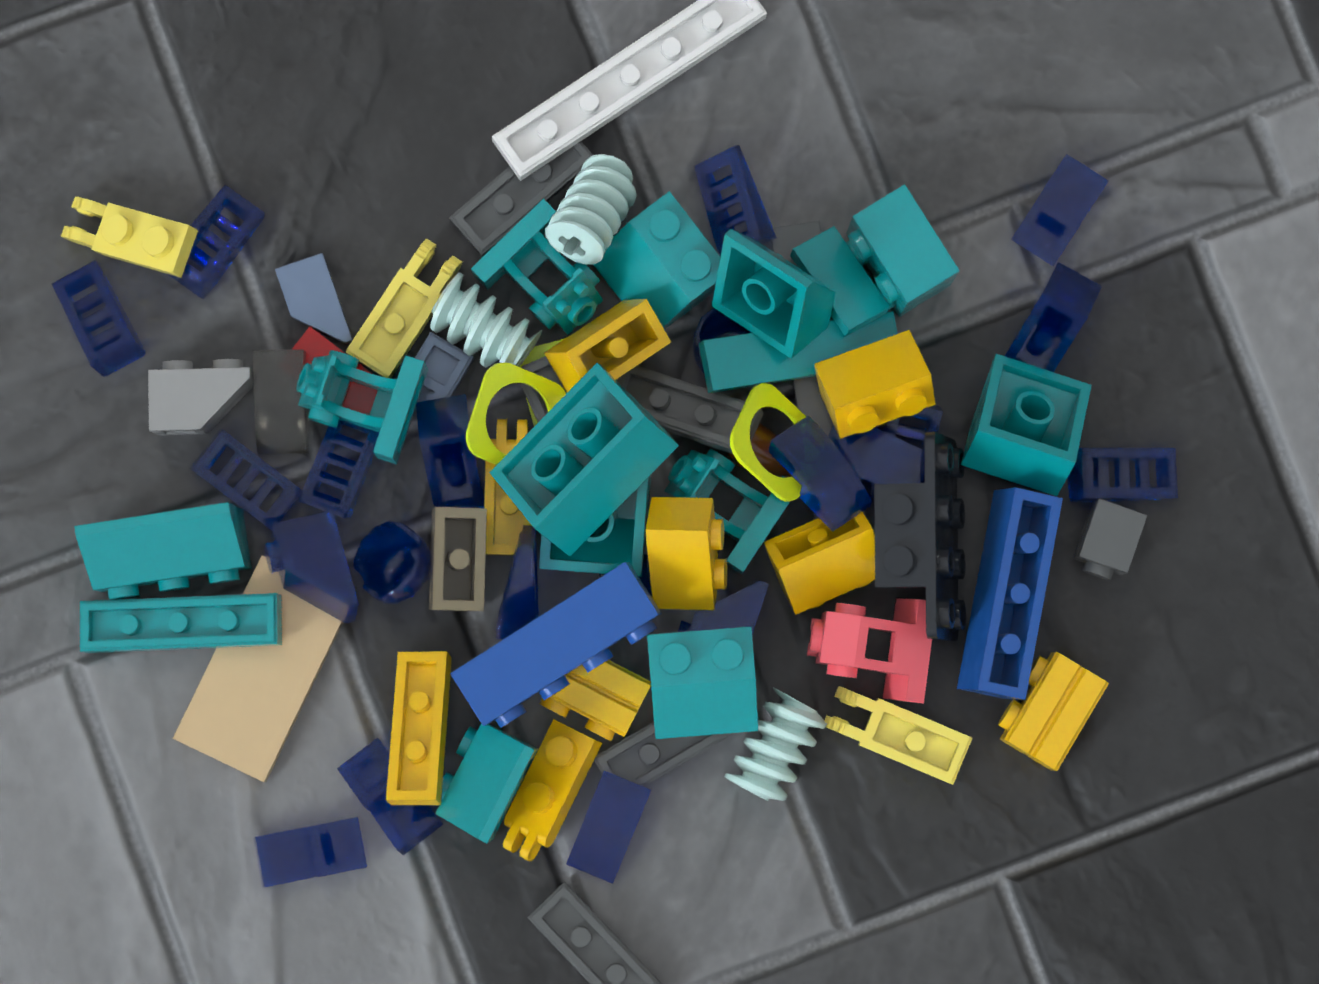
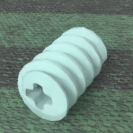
[545,154,637,265]
[430,272,542,368]
[724,687,827,801]

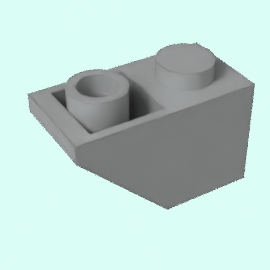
[148,359,257,435]

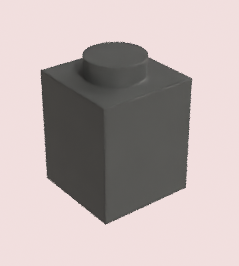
[1073,498,1147,581]

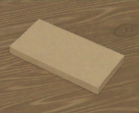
[173,555,354,782]

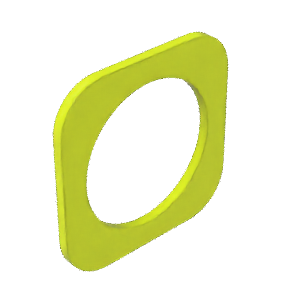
[466,363,566,465]
[730,383,822,502]

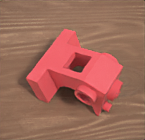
[807,598,932,704]

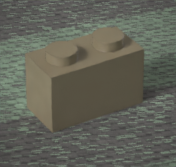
[429,507,487,611]

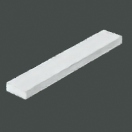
[492,0,767,181]

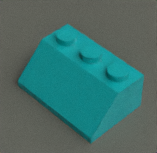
[489,363,679,556]
[74,502,252,600]

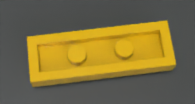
[386,651,452,805]

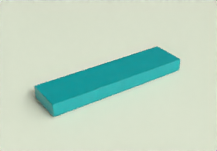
[699,311,898,393]
[80,593,282,653]

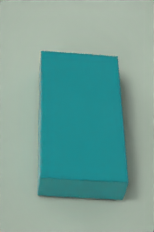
[790,226,890,337]

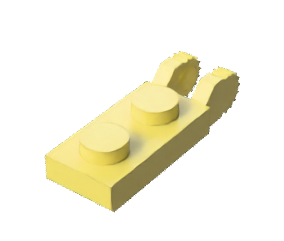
[61,196,198,278]
[346,239,463,379]
[824,686,972,785]

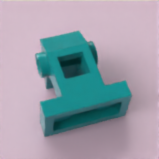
[471,198,603,335]
[296,350,428,464]
[664,448,790,574]

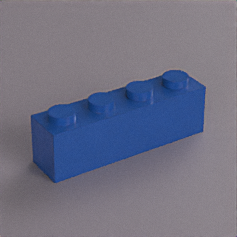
[957,487,1063,700]
[450,562,662,728]

